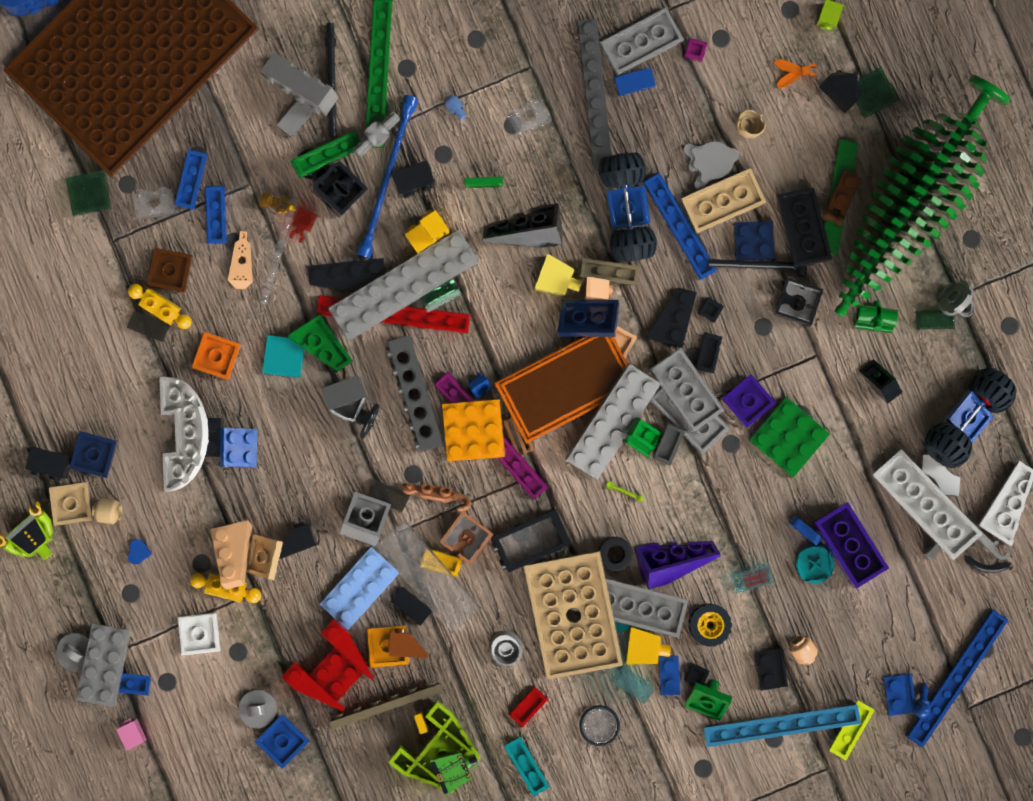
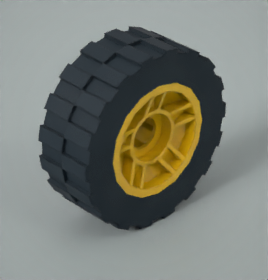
[688,603,732,647]

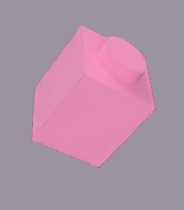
[116,718,147,750]

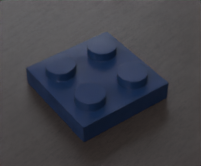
[734,221,775,261]
[69,431,118,478]

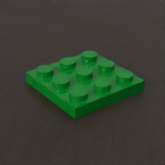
[749,397,830,478]

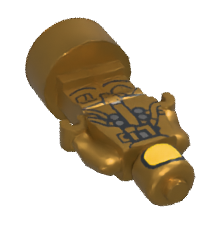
[259,192,297,214]

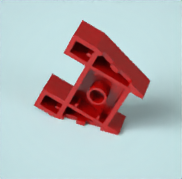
[281,619,375,711]

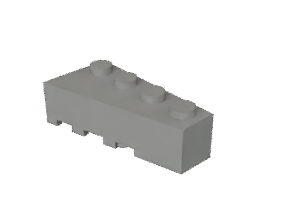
[261,52,339,116]

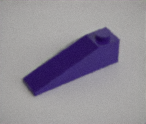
[634,541,721,589]

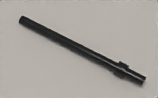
[325,23,337,137]

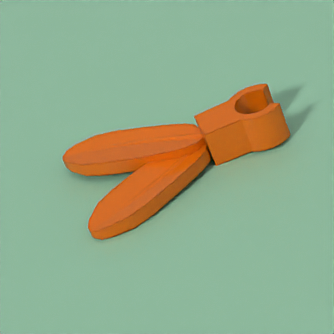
[774,59,818,88]

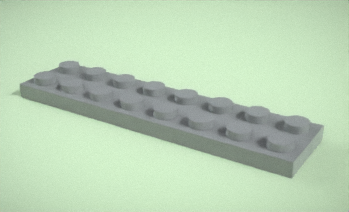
[328,230,479,342]

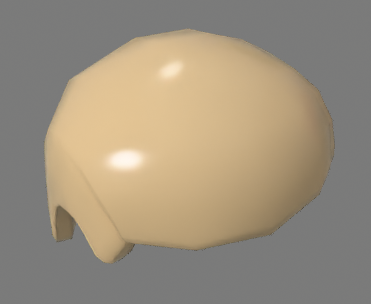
[735,110,766,139]

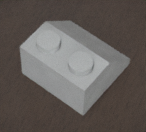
[340,492,391,546]

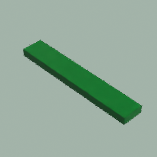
[824,139,859,255]

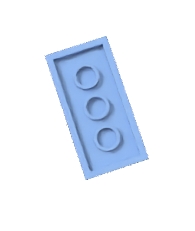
[319,547,400,630]

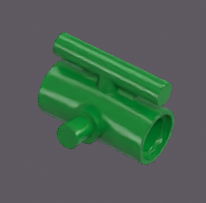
[854,300,898,333]

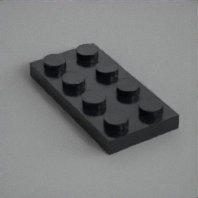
[776,187,832,268]

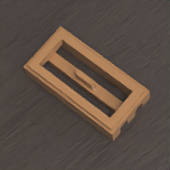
[503,418,535,455]

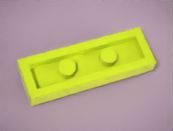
[828,700,875,760]

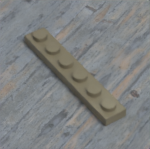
[330,681,443,729]

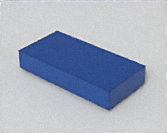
[614,67,656,97]

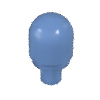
[445,95,467,120]

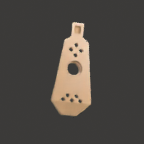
[228,231,253,289]

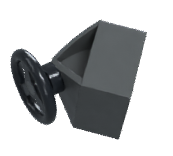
[321,375,380,439]

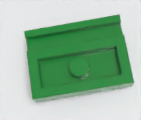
[622,417,663,458]

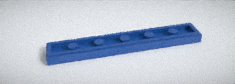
[642,172,717,280]

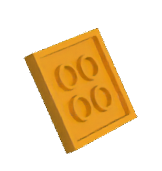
[442,399,505,461]

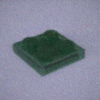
[856,67,899,119]
[66,171,112,216]

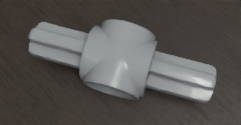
[353,112,400,157]

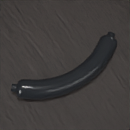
[964,555,1012,573]

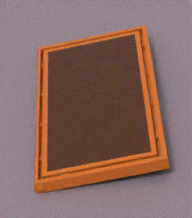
[494,337,627,444]

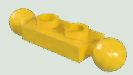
[128,284,192,329]
[190,573,261,603]

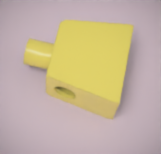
[535,254,582,296]

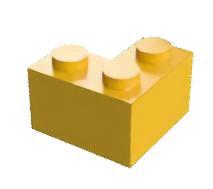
[405,210,450,254]

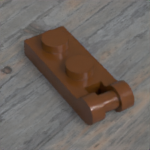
[822,170,862,227]

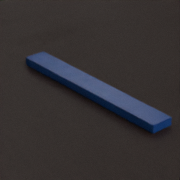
[906,609,1009,748]

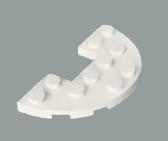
[159,377,209,492]

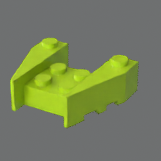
[388,699,481,793]

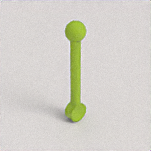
[606,482,644,502]

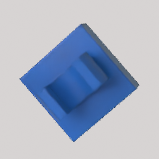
[468,373,493,399]

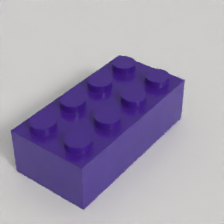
[812,502,889,589]

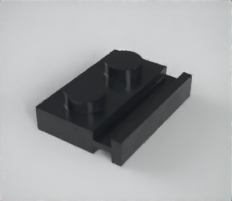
[754,648,788,691]

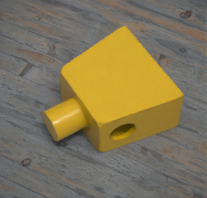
[625,627,671,665]

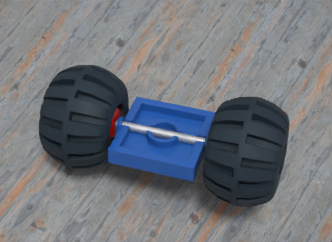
[599,152,657,262]
[924,367,1017,468]

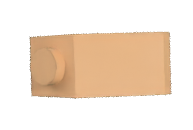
[585,277,613,300]

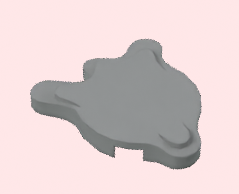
[683,142,739,190]

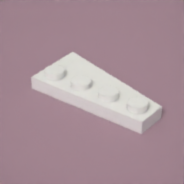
[978,461,1033,546]

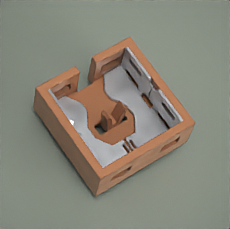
[440,511,493,565]

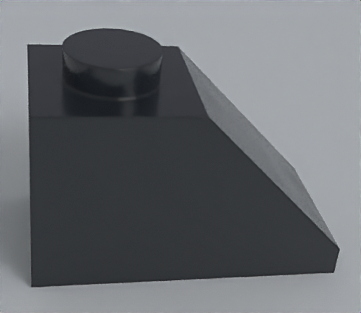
[859,359,902,404]
[279,521,318,559]

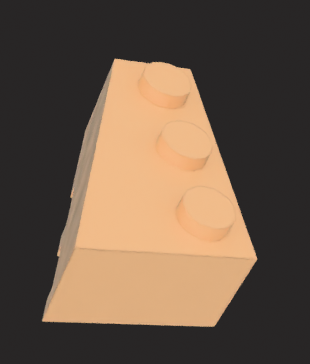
[211,520,252,589]

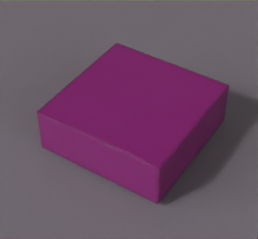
[684,38,708,62]

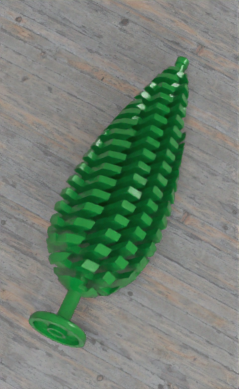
[835,74,1011,317]

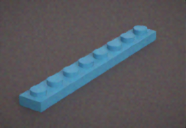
[704,704,861,747]

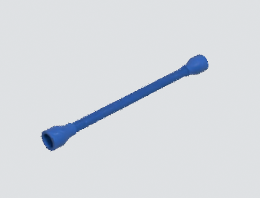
[356,95,419,259]

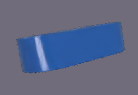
[788,515,822,546]

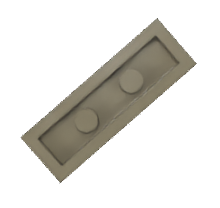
[580,258,640,286]

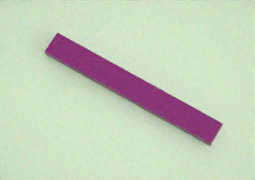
[434,371,548,500]

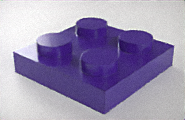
[722,374,776,428]

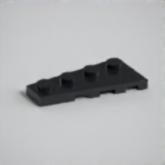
[308,258,385,292]

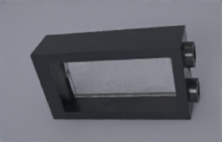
[491,509,572,573]

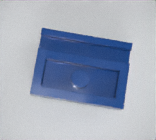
[883,673,916,716]

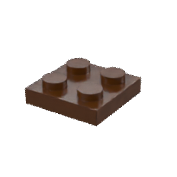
[147,248,193,293]

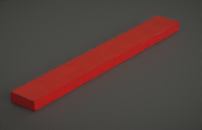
[317,295,471,334]

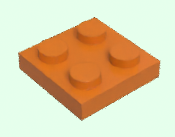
[192,332,241,381]

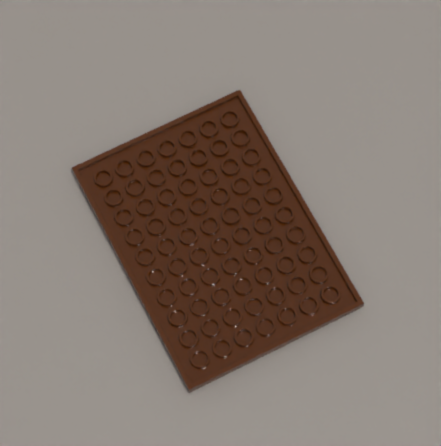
[3,0,259,177]

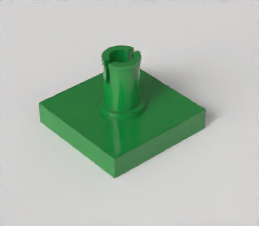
[684,679,732,721]

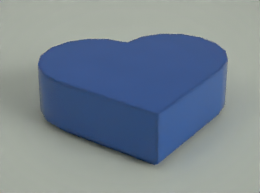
[128,539,152,564]

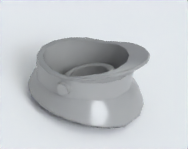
[489,631,523,666]

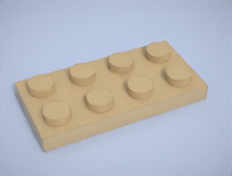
[681,168,767,234]

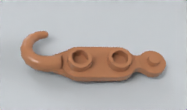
[402,483,471,511]

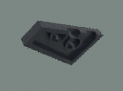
[645,287,697,348]

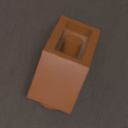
[389,628,428,658]

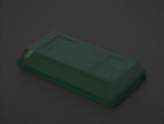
[916,310,955,330]

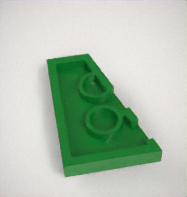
[288,315,353,373]

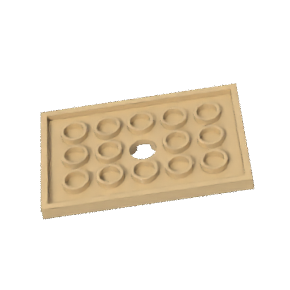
[524,551,623,679]

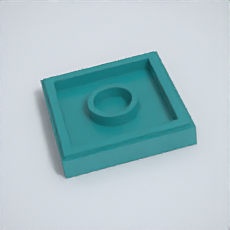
[262,335,305,378]

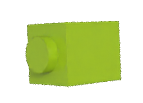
[816,0,844,31]

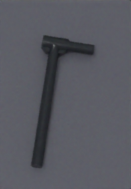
[708,259,807,277]

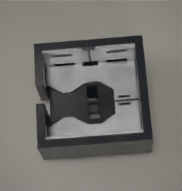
[773,277,824,327]

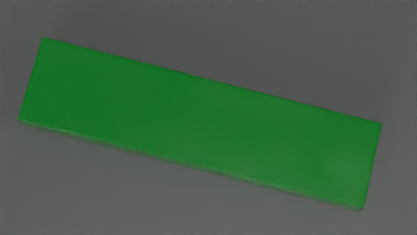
[290,131,361,179]

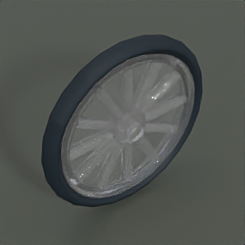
[579,705,620,746]

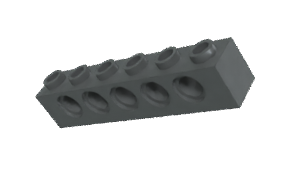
[386,335,444,452]

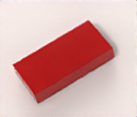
[508,686,548,728]

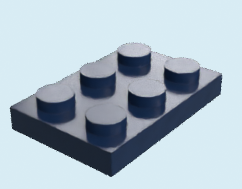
[558,299,620,337]

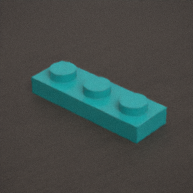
[504,736,550,797]

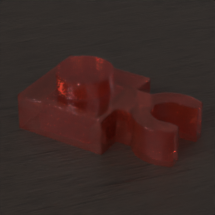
[289,207,318,243]

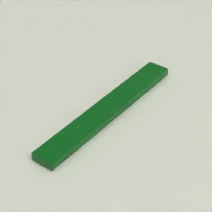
[365,0,393,148]

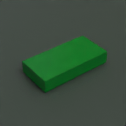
[465,177,503,189]

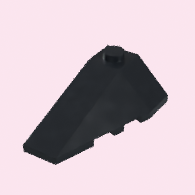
[482,203,563,247]

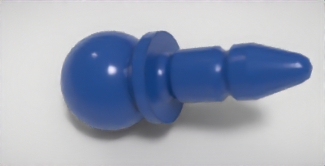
[914,683,930,718]

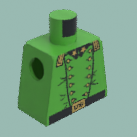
[430,750,479,795]

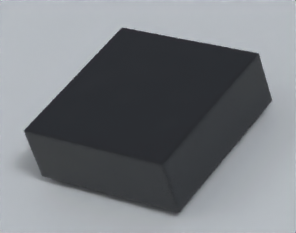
[698,297,724,323]
[684,663,710,685]

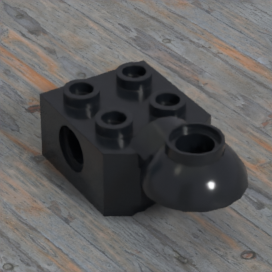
[298,148,368,218]

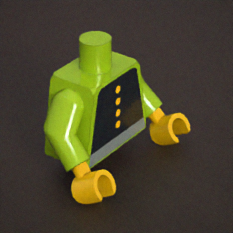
[0,502,53,560]

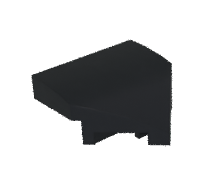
[819,70,862,113]

